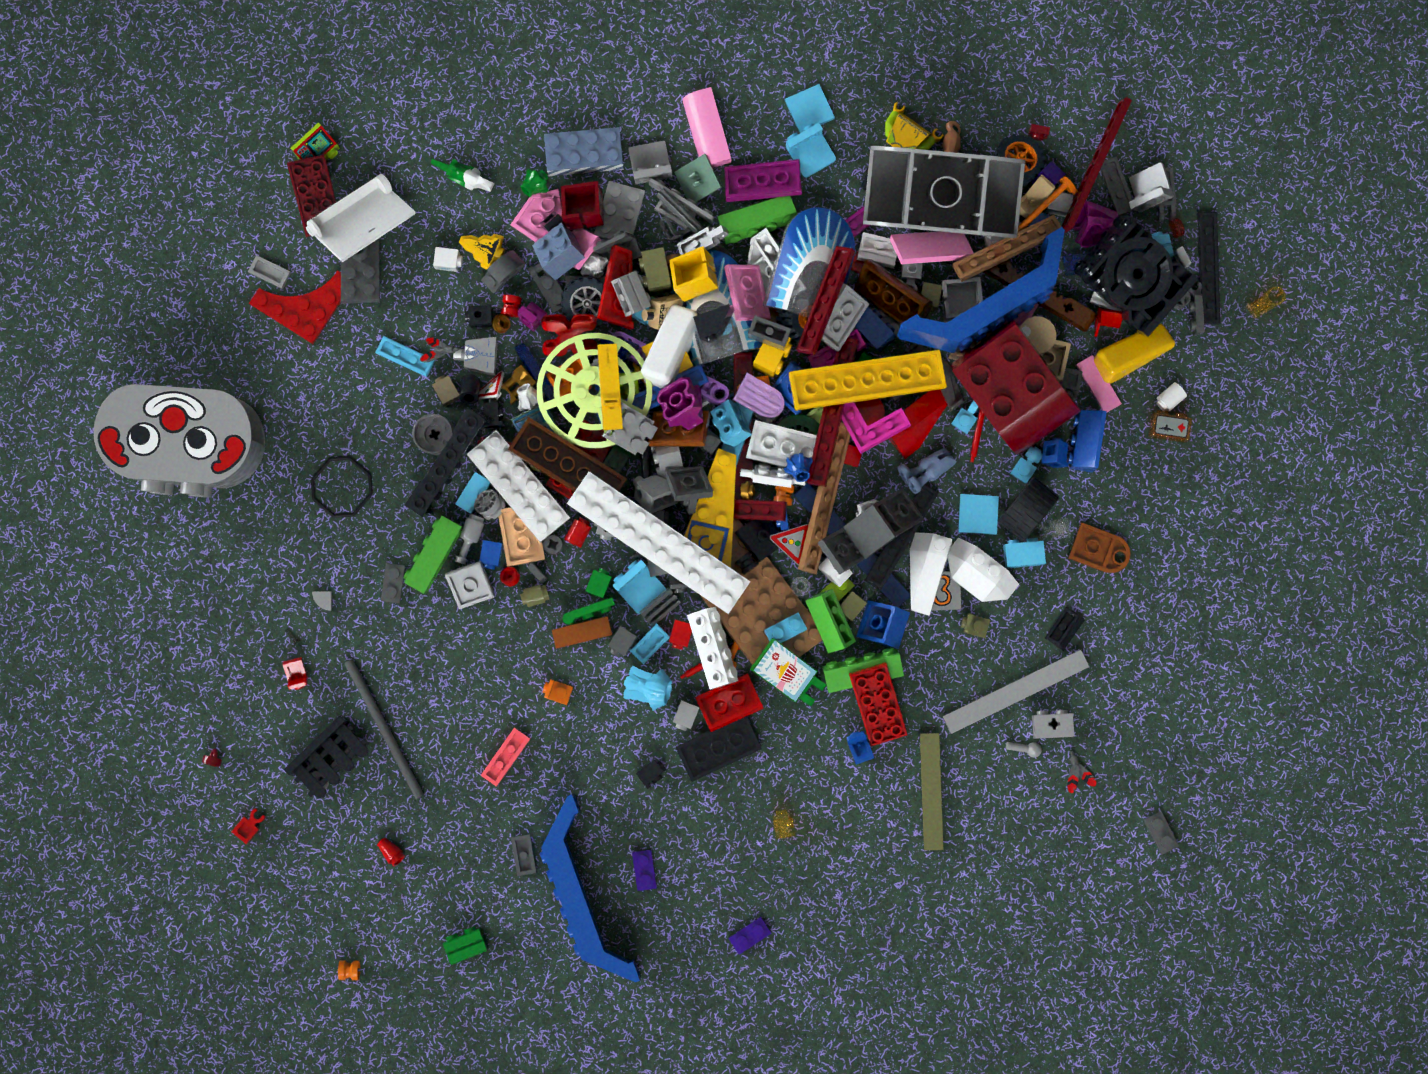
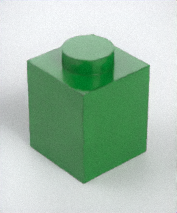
[585,568,612,599]

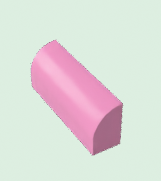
[682,87,731,168]

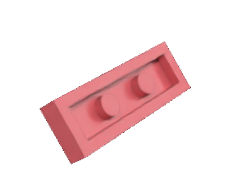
[481,728,530,787]

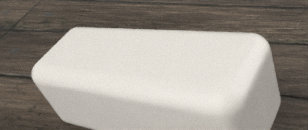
[641,304,698,389]

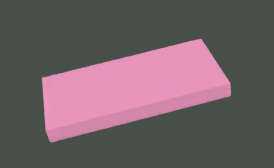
[890,231,974,264]

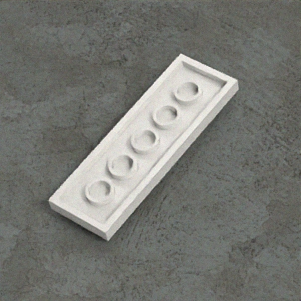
[467,430,570,543]

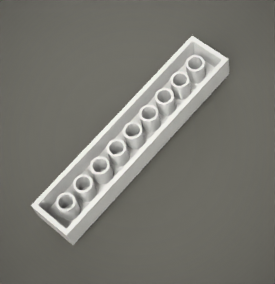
[567,472,750,614]

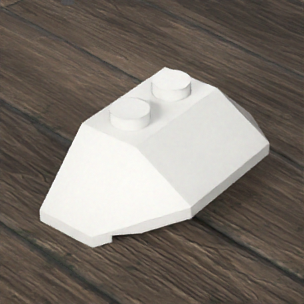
[747,228,806,299]
[948,538,1019,602]

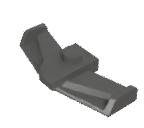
[904,343,965,412]

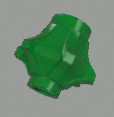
[520,169,549,197]

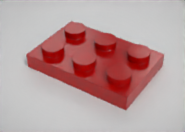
[695,674,764,732]

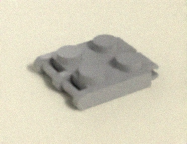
[602,402,658,455]

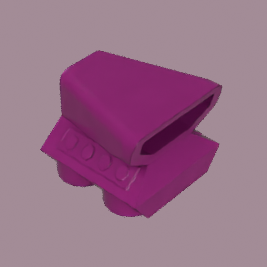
[1073,201,1118,248]
[657,377,703,430]

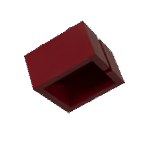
[561,181,604,230]

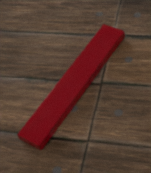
[796,246,855,355]

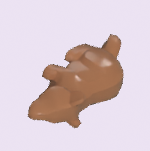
[942,121,961,153]

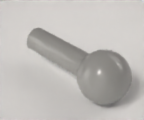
[1006,742,1042,758]

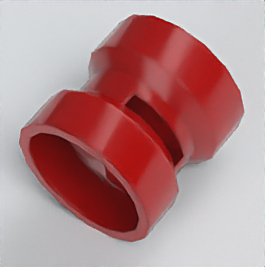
[501,295,522,318]

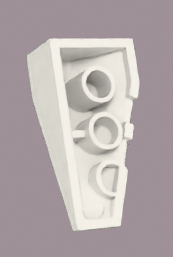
[910,532,952,616]

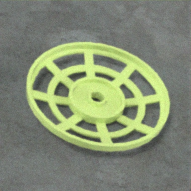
[537,333,652,449]

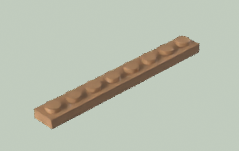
[798,422,850,575]

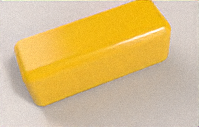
[1094,323,1175,384]

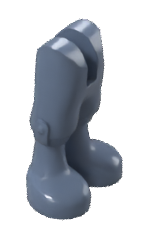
[897,448,957,494]

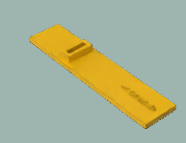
[597,344,623,430]

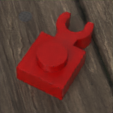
[231,808,266,844]

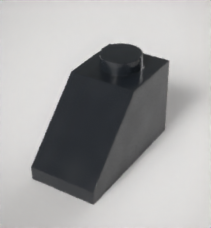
[693,304,735,343]

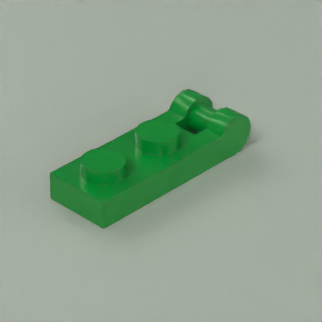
[563,598,615,625]

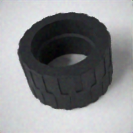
[998,477,1059,541]

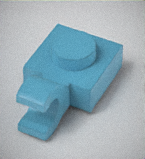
[951,401,978,434]

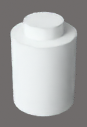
[1157,382,1187,411]

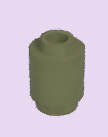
[520,584,550,608]

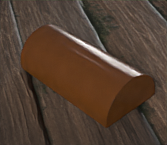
[854,259,933,323]

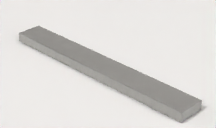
[942,650,1089,734]

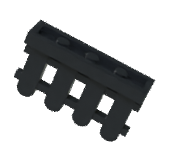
[284,715,369,799]

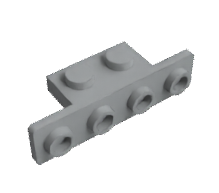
[648,178,714,229]

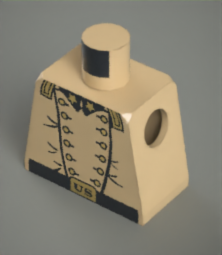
[641,294,686,330]

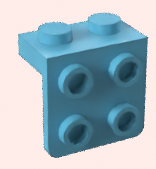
[786,123,836,178]
[612,560,666,614]

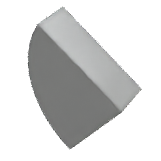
[312,591,332,611]

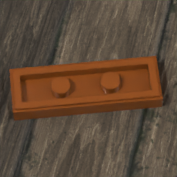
[552,616,612,649]

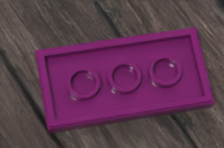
[724,159,802,202]

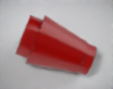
[377,837,405,867]

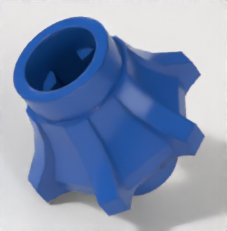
[783,453,813,482]

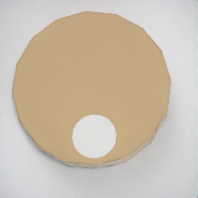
[1020,316,1056,355]

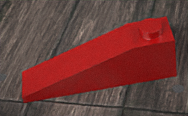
[889,389,947,459]

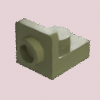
[960,613,990,639]

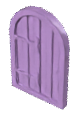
[733,373,784,418]

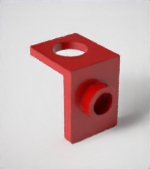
[1094,308,1122,337]

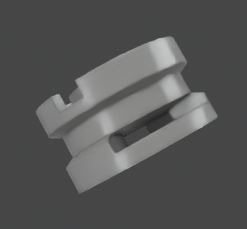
[474,489,505,520]

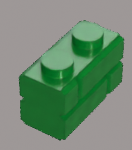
[443,926,489,965]

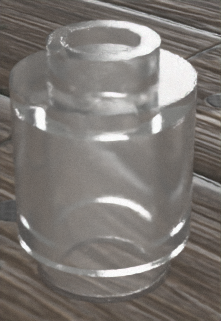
[791,577,811,597]

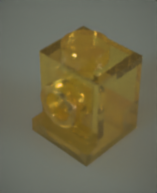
[772,809,795,839]

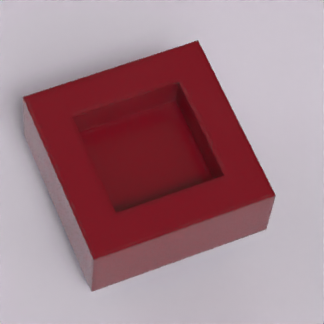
[1028,124,1050,141]

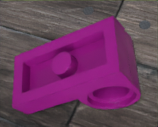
[518,301,548,332]

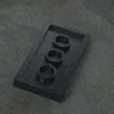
[676,716,762,782]

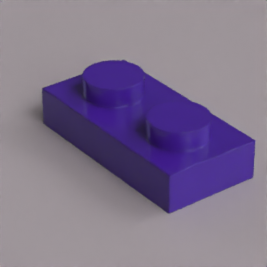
[632,850,657,891]
[728,917,772,955]

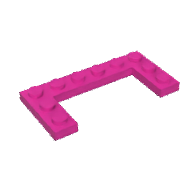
[807,329,911,454]

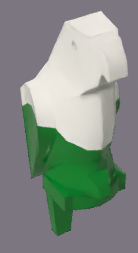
[430,159,494,192]

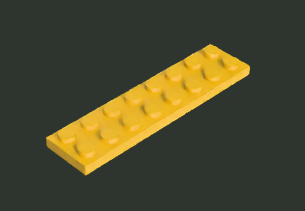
[788,350,947,411]

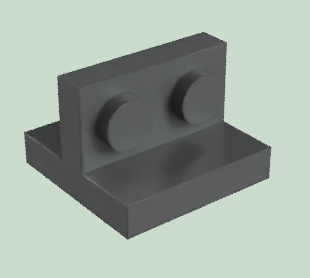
[665,466,713,514]

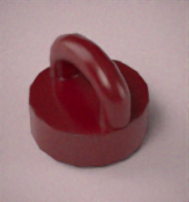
[202,748,222,767]

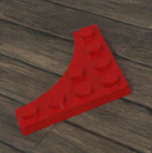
[249,271,341,344]

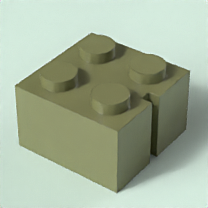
[638,247,672,296]

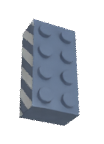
[544,127,624,176]

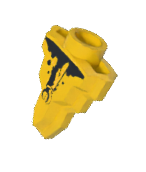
[459,234,505,270]

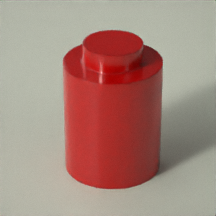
[564,517,591,548]

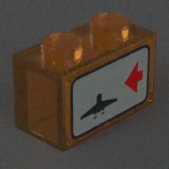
[1148,410,1192,443]

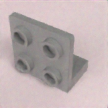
[628,141,672,185]
[1129,162,1174,212]

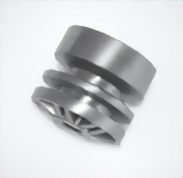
[412,413,455,455]

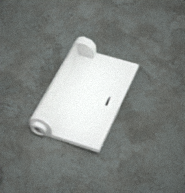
[306,174,416,262]

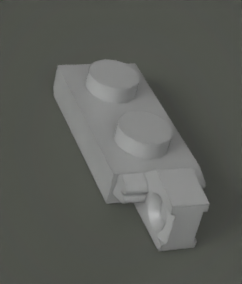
[677,225,729,255]

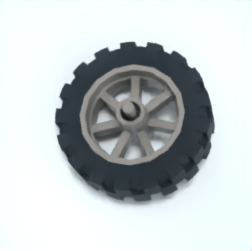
[561,276,604,325]

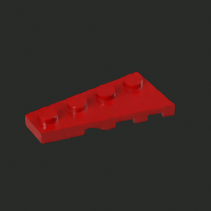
[597,245,634,330]

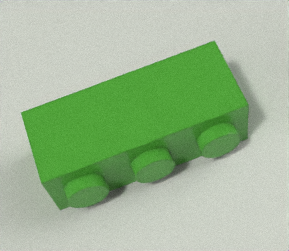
[805,589,856,653]

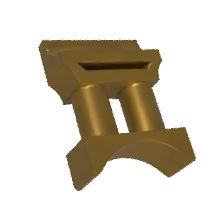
[501,365,536,405]

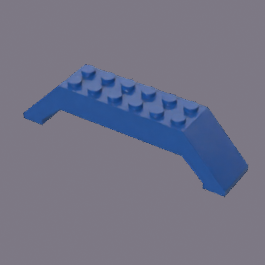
[897,227,1065,353]
[540,794,641,982]

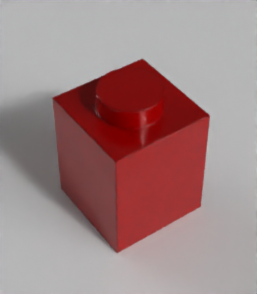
[669,620,692,650]

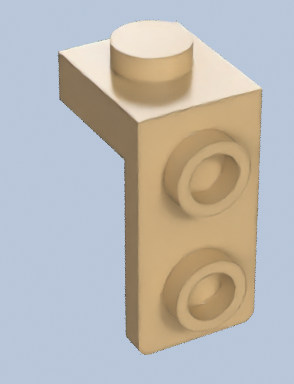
[1020,175,1055,219]

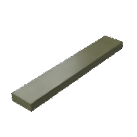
[920,733,944,851]

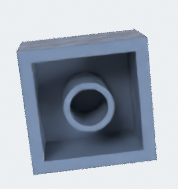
[532,222,585,280]

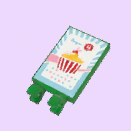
[750,638,826,707]

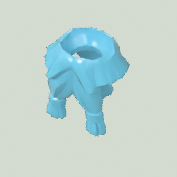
[623,666,672,711]

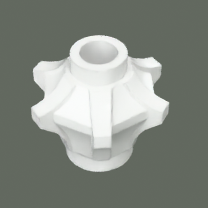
[581,251,608,278]
[517,383,545,411]

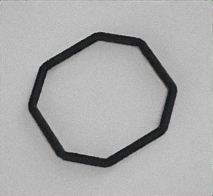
[311,456,373,518]

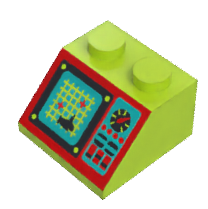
[291,122,340,160]

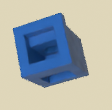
[1042,438,1069,468]

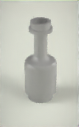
[455,514,484,565]

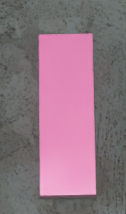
[1076,355,1122,412]

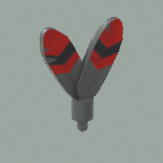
[420,337,459,363]
[1067,751,1096,793]

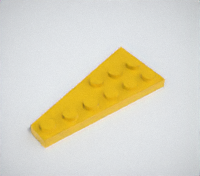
[684,448,736,568]

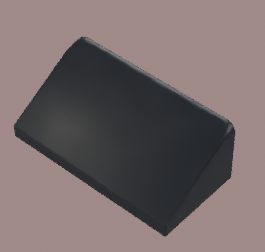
[1045,607,1085,651]

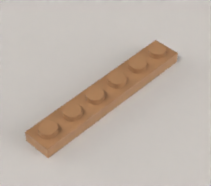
[952,215,1062,282]

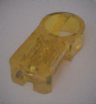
[1246,287,1286,319]

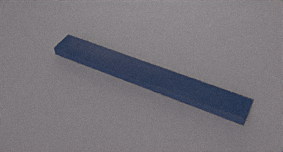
[794,484,911,607]

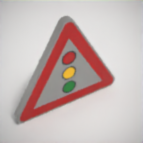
[770,524,809,565]

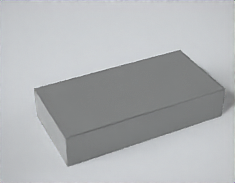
[248,255,291,289]

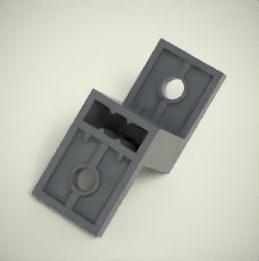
[818,488,924,575]

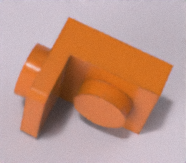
[542,679,573,705]

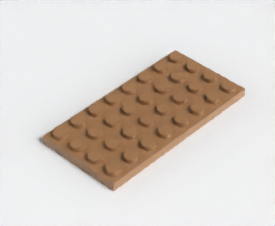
[700,519,822,683]

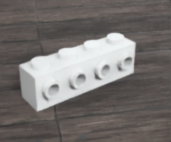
[687,607,738,689]

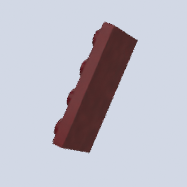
[287,154,337,237]

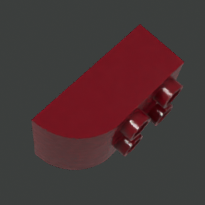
[951,318,1081,456]

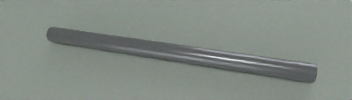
[344,659,424,800]

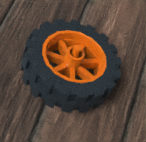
[993,134,1045,186]

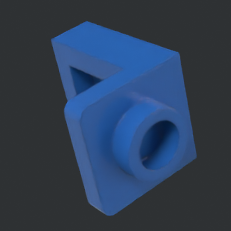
[846,731,874,765]

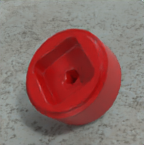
[500,566,520,587]

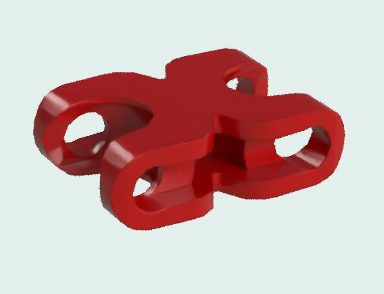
[541,314,598,356]

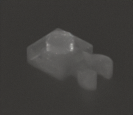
[1036,518,1071,540]

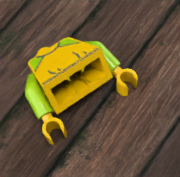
[885,102,943,150]

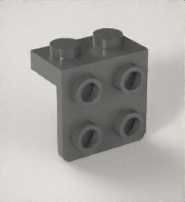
[593,231,642,267]

